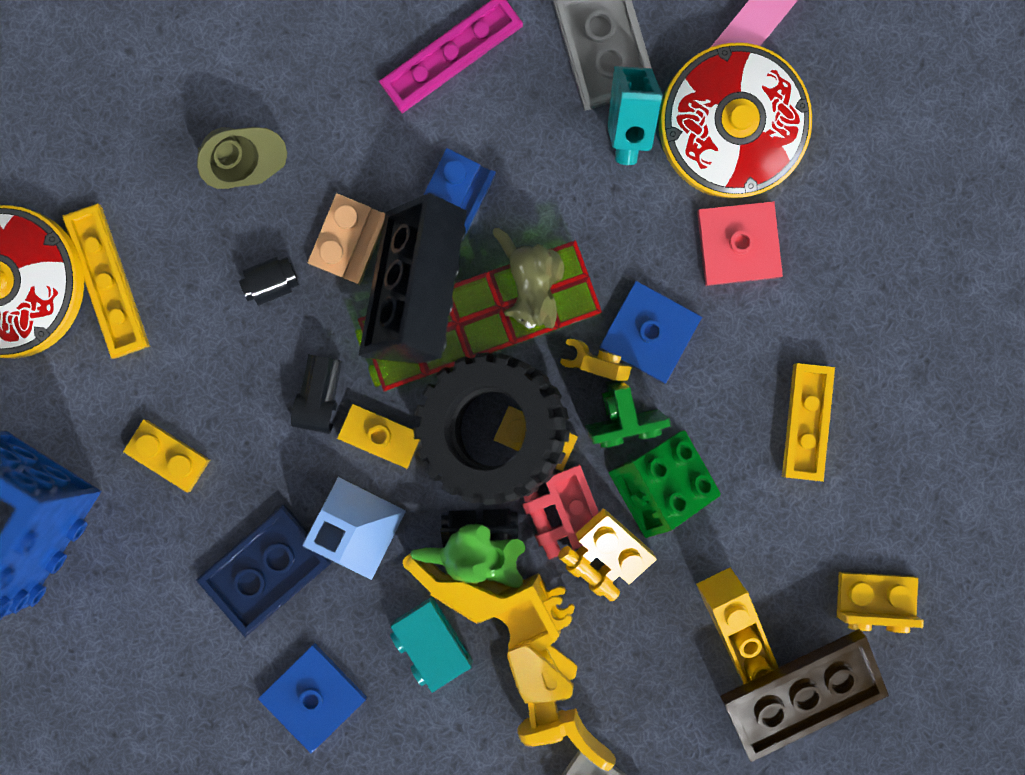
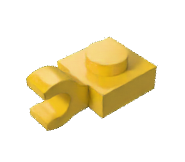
[560,339,632,381]

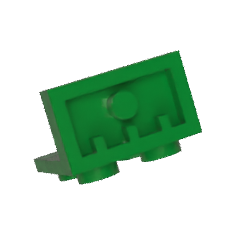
[608,430,720,538]

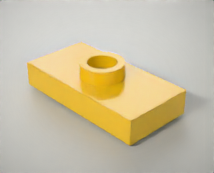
[337,404,420,469]

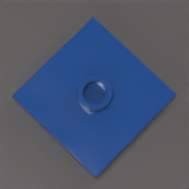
[598,281,702,384]
[258,643,367,753]

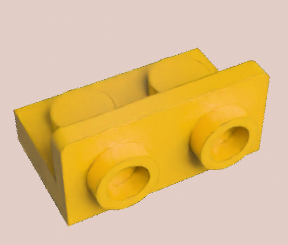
[837,572,924,633]

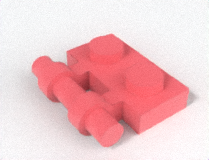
[522,464,599,559]

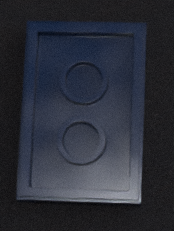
[196,504,333,637]

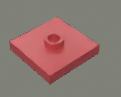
[697,201,783,286]

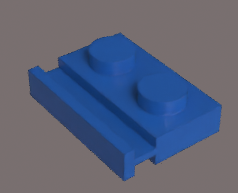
[424,148,496,240]

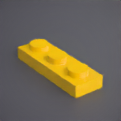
[782,363,835,482]

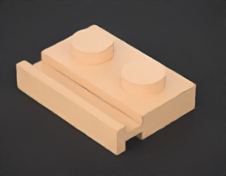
[308,193,385,285]

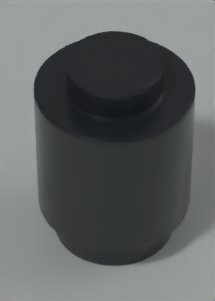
[239,257,300,306]

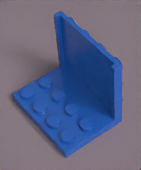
[0,431,102,619]

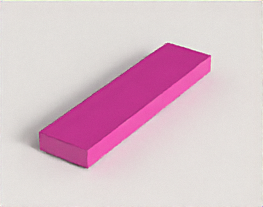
[379,0,523,113]

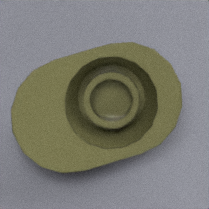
[197,127,287,189]

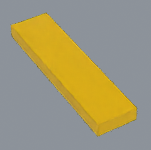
[62,203,150,359]

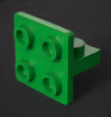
[585,380,671,448]

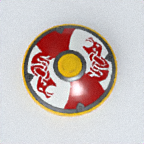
[659,43,812,198]
[0,205,84,358]

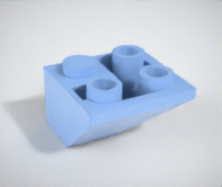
[303,477,406,580]

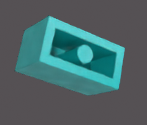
[390,597,473,693]

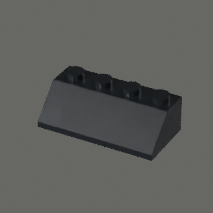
[358,193,467,364]

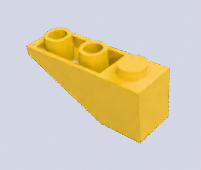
[696,567,779,684]

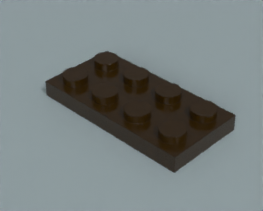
[720,629,889,762]

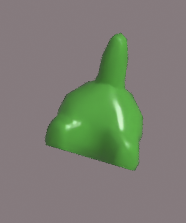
[411,524,525,588]

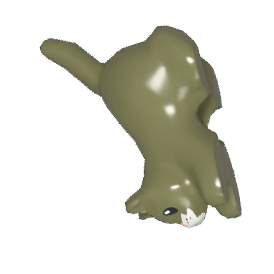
[493,228,564,328]

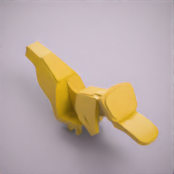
[403,553,616,771]

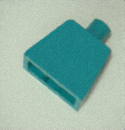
[608,66,662,165]

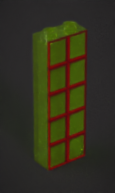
[355,240,602,392]

